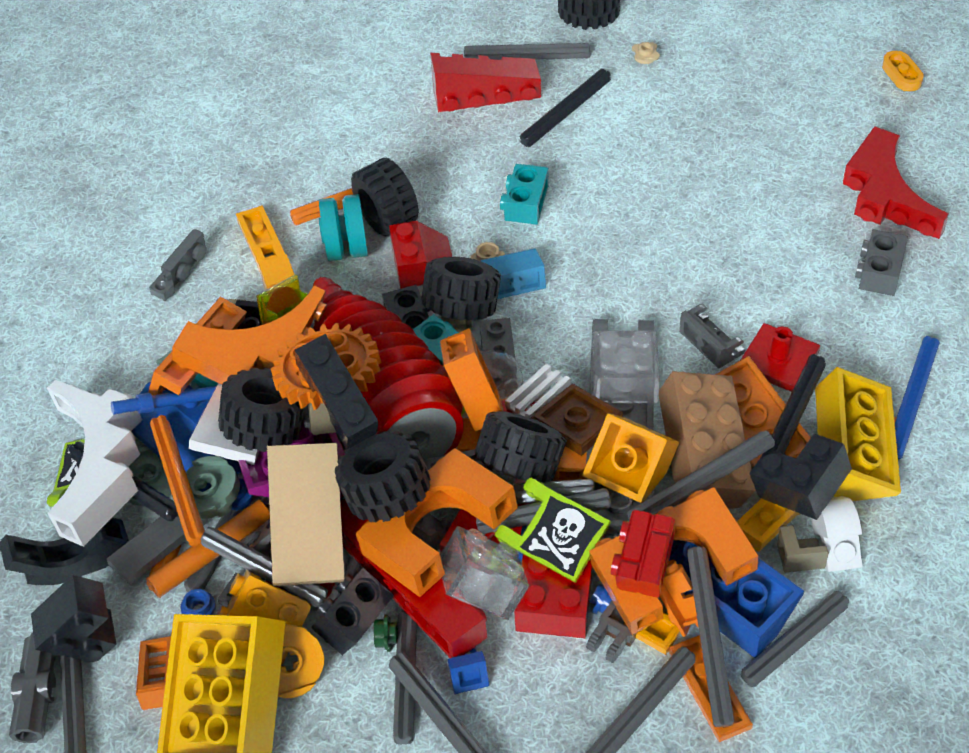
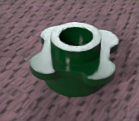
[374,614,397,652]

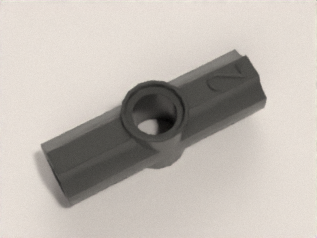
[9,633,56,743]

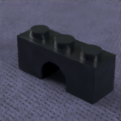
[295,334,378,449]

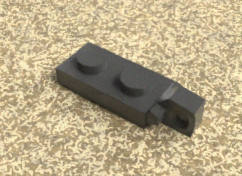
[149,229,207,301]

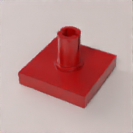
[741,323,821,392]

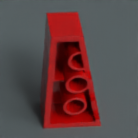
[430,52,541,112]

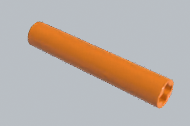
[146,500,270,598]

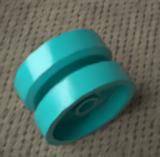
[319,194,368,262]

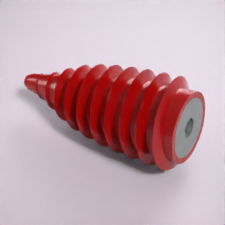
[313,277,464,459]

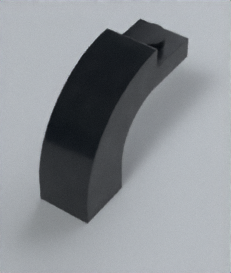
[0,517,129,585]

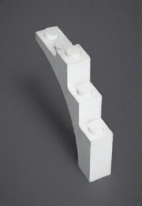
[47,380,142,547]

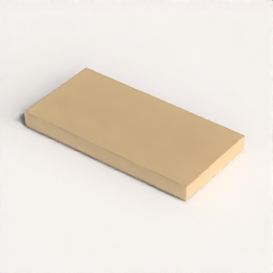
[267,443,344,586]

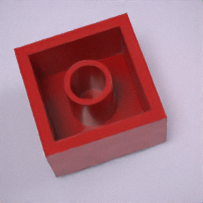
[514,554,592,638]

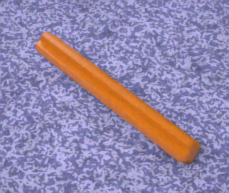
[150,415,205,546]

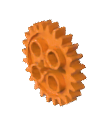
[271,323,381,410]

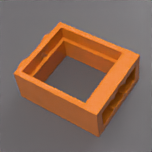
[440,328,504,431]

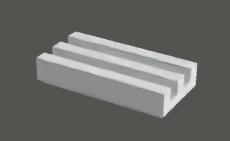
[505,364,571,418]

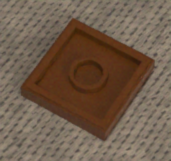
[531,383,623,456]

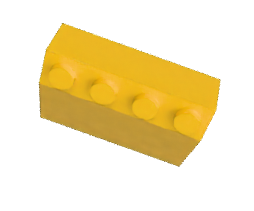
[157,614,286,753]

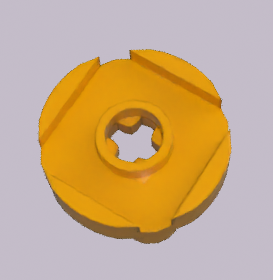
[278,624,324,698]

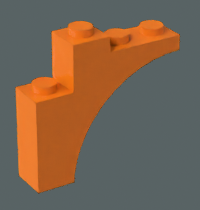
[172,285,327,385]

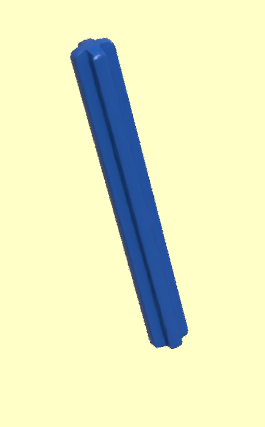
[895,336,940,459]

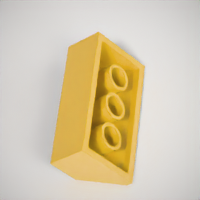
[815,367,901,501]

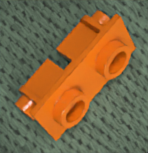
[660,560,698,637]

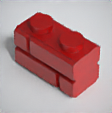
[611,510,676,598]

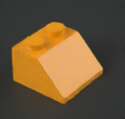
[582,413,679,503]

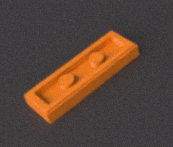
[669,635,753,742]

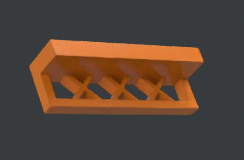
[148,296,247,396]

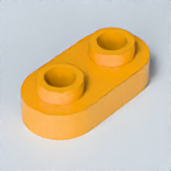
[882,51,924,92]

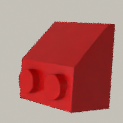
[389,221,452,289]

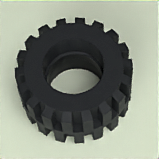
[558,0,620,30]
[351,157,419,237]
[421,257,501,320]
[218,368,305,452]
[474,412,567,482]
[334,431,431,522]

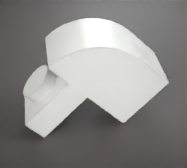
[811,496,862,572]

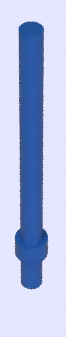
[111,386,217,415]

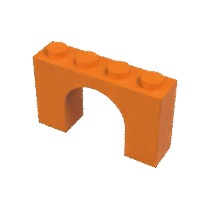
[356,448,518,597]
[589,487,758,635]

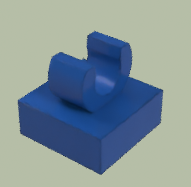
[447,648,489,694]

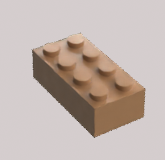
[658,371,756,509]

